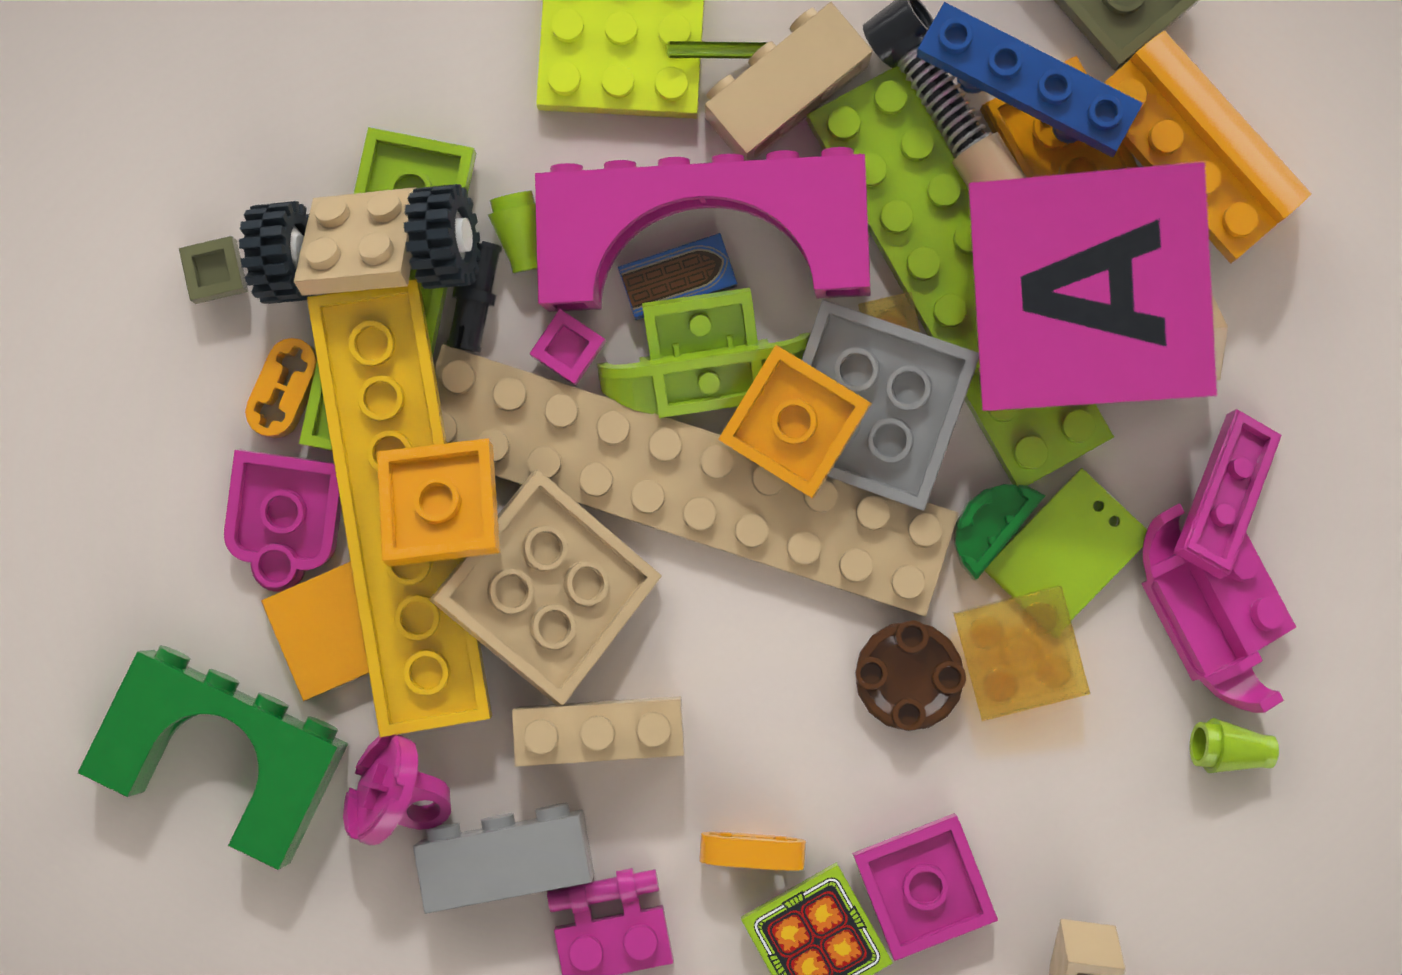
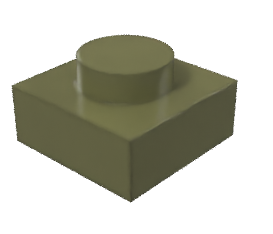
[178,236,248,304]

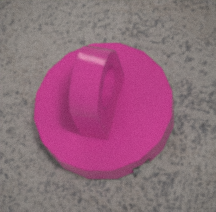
[343,734,451,846]

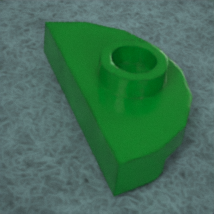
[954,484,1046,580]

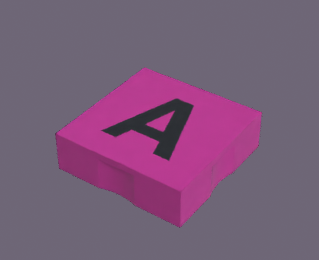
[969,162,1217,411]

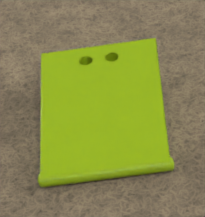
[984,468,1147,638]

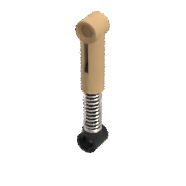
[863,0,1027,189]

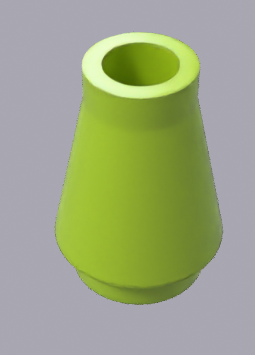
[488,191,537,274]
[1189,718,1279,773]

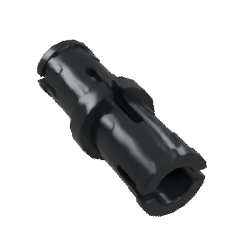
[446,241,502,353]

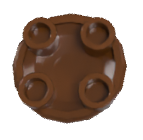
[855,620,966,731]

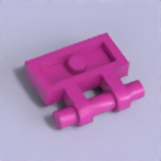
[547,868,674,975]

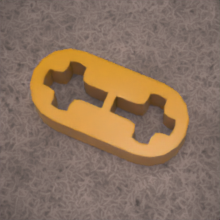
[245,338,317,439]
[699,832,806,871]

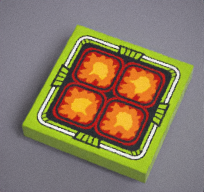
[741,862,893,975]

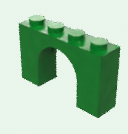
[78,645,348,870]

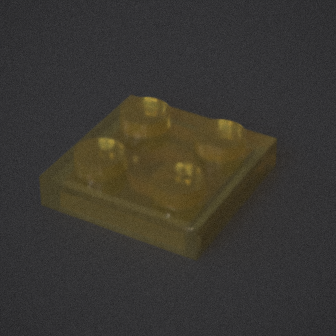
[953,585,1090,721]

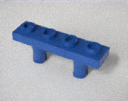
[916,2,1143,158]

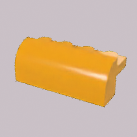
[1103,31,1312,264]

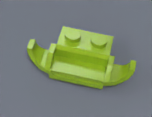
[597,287,810,418]

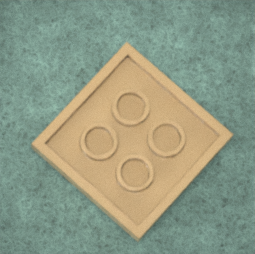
[429,470,662,706]

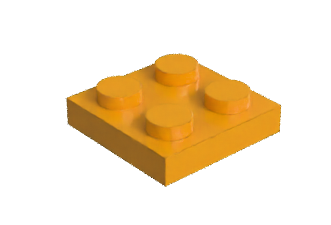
[718,345,872,498]
[377,438,500,566]

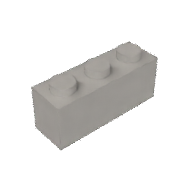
[413,803,594,914]

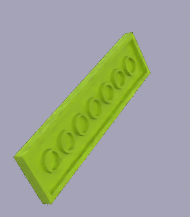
[806,66,1114,486]

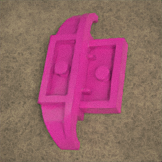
[1141,503,1296,713]

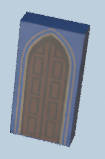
[618,233,737,321]

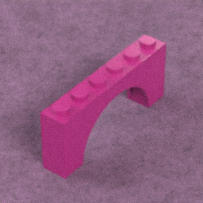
[535,147,871,312]

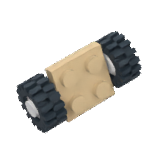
[239,184,481,304]

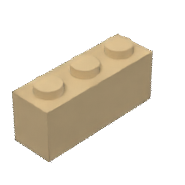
[705,2,873,161]
[512,696,685,767]

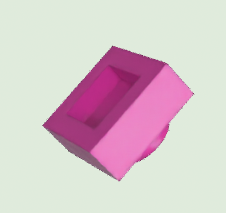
[529,309,606,386]

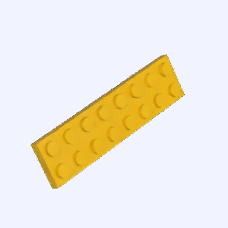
[307,279,492,737]

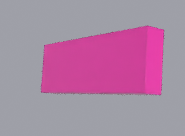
[1173,409,1282,579]

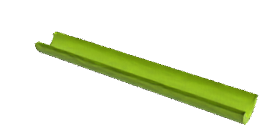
[667,41,768,59]

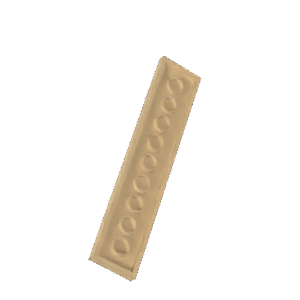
[434,344,959,617]

